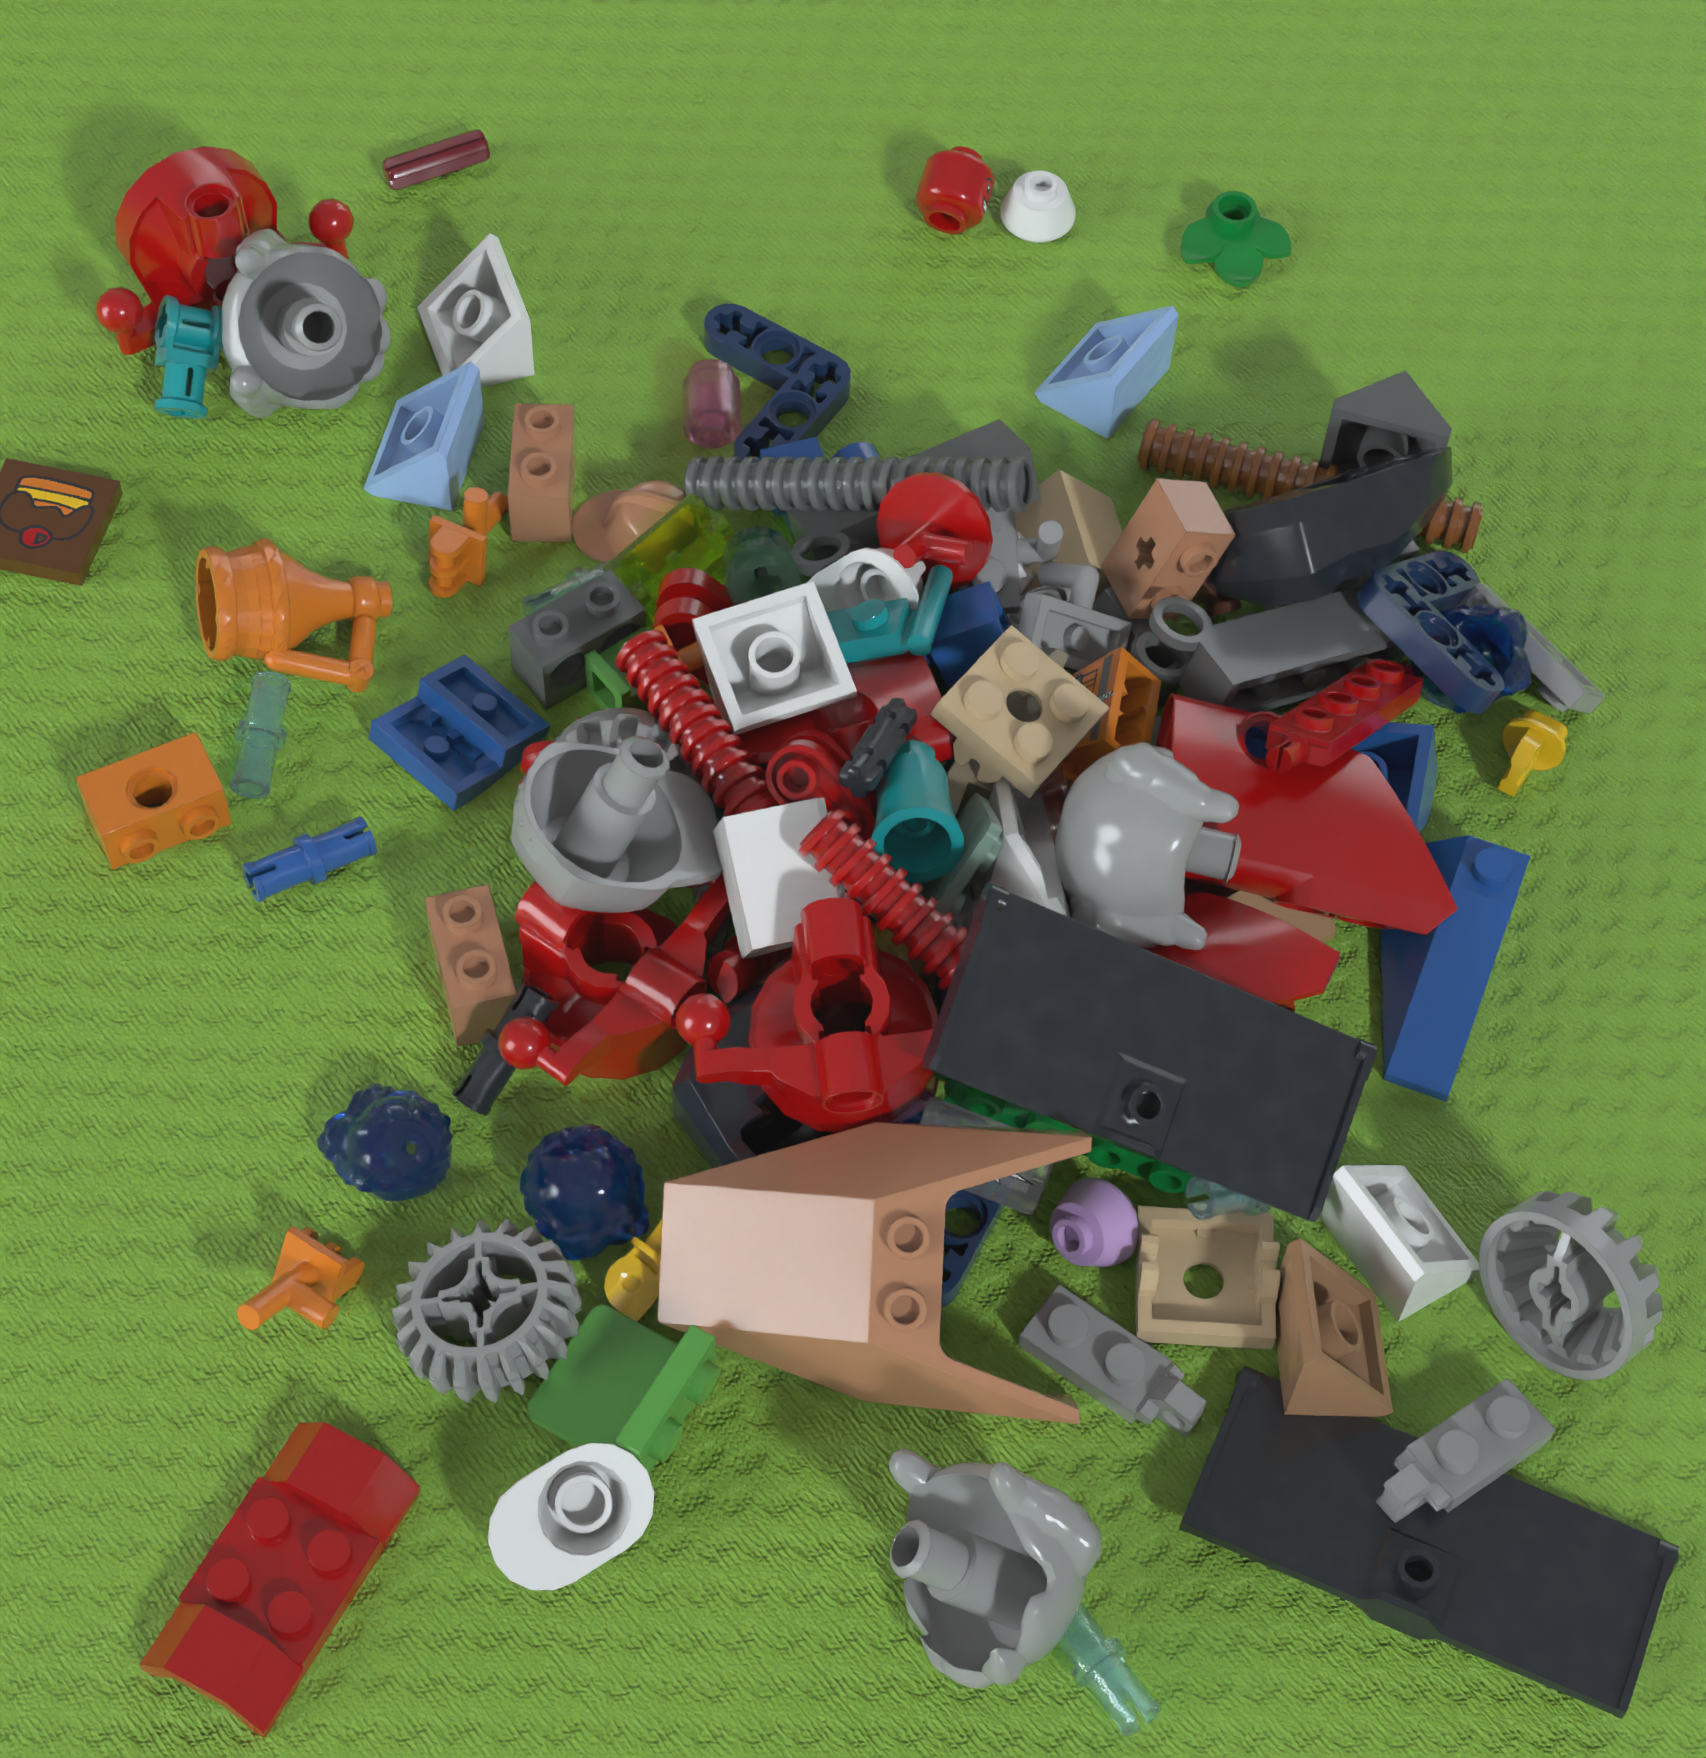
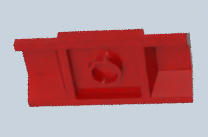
[139,1422,421,1738]

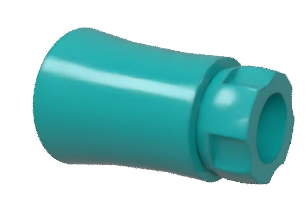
[871,740,964,883]

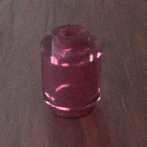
[682,359,742,449]

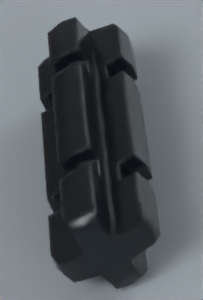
[839,698,917,798]

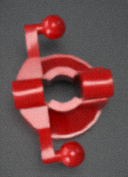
[96,146,354,355]
[498,873,730,1086]
[675,897,938,1132]

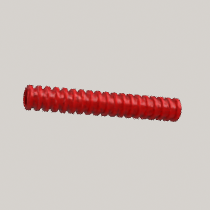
[615,629,864,916]
[798,808,969,991]

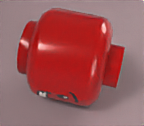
[915,146,995,234]

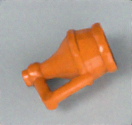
[196,538,392,693]

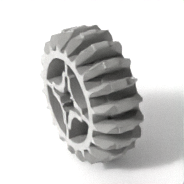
[392,1218,582,1404]

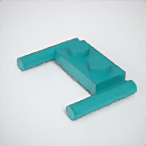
[826,565,953,663]

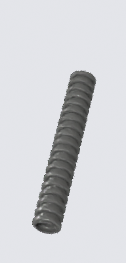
[684,457,1033,512]

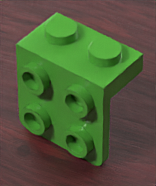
[528,1305,721,1474]

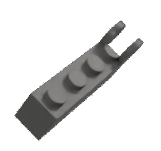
[787,419,1041,583]
[1132,585,1406,713]

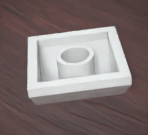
[417,233,535,388]
[692,581,857,735]
[713,798,846,959]
[1319,1165,1480,1322]

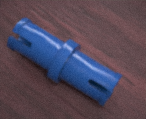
[242,816,377,902]

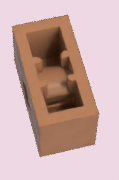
[508,403,577,543]
[1101,479,1236,621]
[424,884,517,1047]

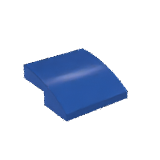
[369,654,550,811]

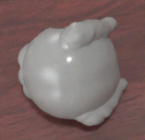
[222,229,390,418]
[1054,742,1242,950]
[889,1449,1101,1688]

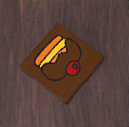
[0,458,123,586]

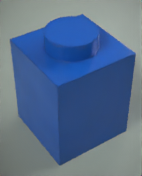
[924,581,1011,687]

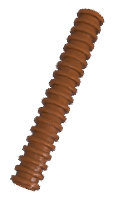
[1137,418,1484,554]

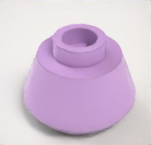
[1050,1177,1138,1267]

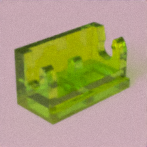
[602,493,750,630]

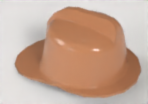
[572,480,713,575]

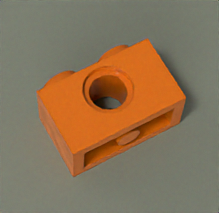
[76,732,232,870]

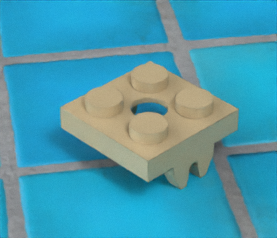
[930,625,1110,799]
[1135,1206,1280,1350]

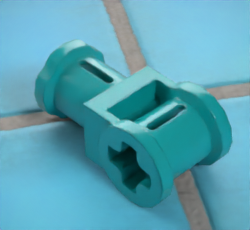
[154,295,223,419]

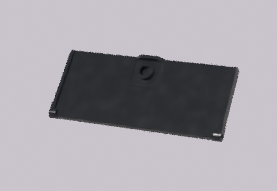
[922,882,1377,1223]
[1179,1365,1679,1719]

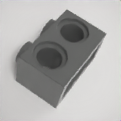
[508,569,646,710]

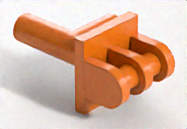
[428,487,509,598]
[237,1226,365,1330]

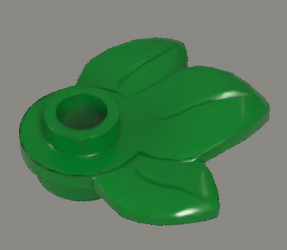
[1180,191,1291,287]

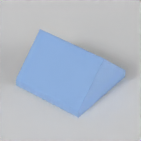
[1034,305,1179,439]
[363,361,484,511]

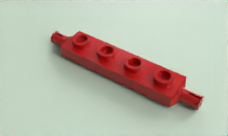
[1265,659,1423,774]

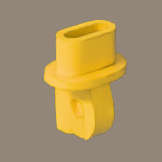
[1497,710,1568,797]
[604,1219,662,1322]

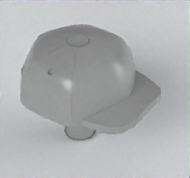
[511,736,723,913]

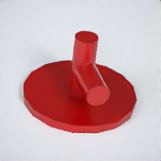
[876,472,993,590]

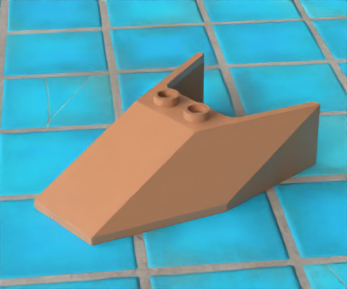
[658,1122,1092,1424]

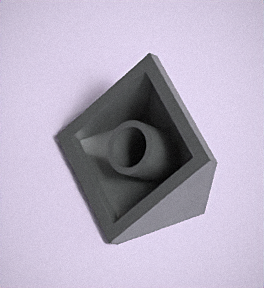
[1319,370,1452,473]

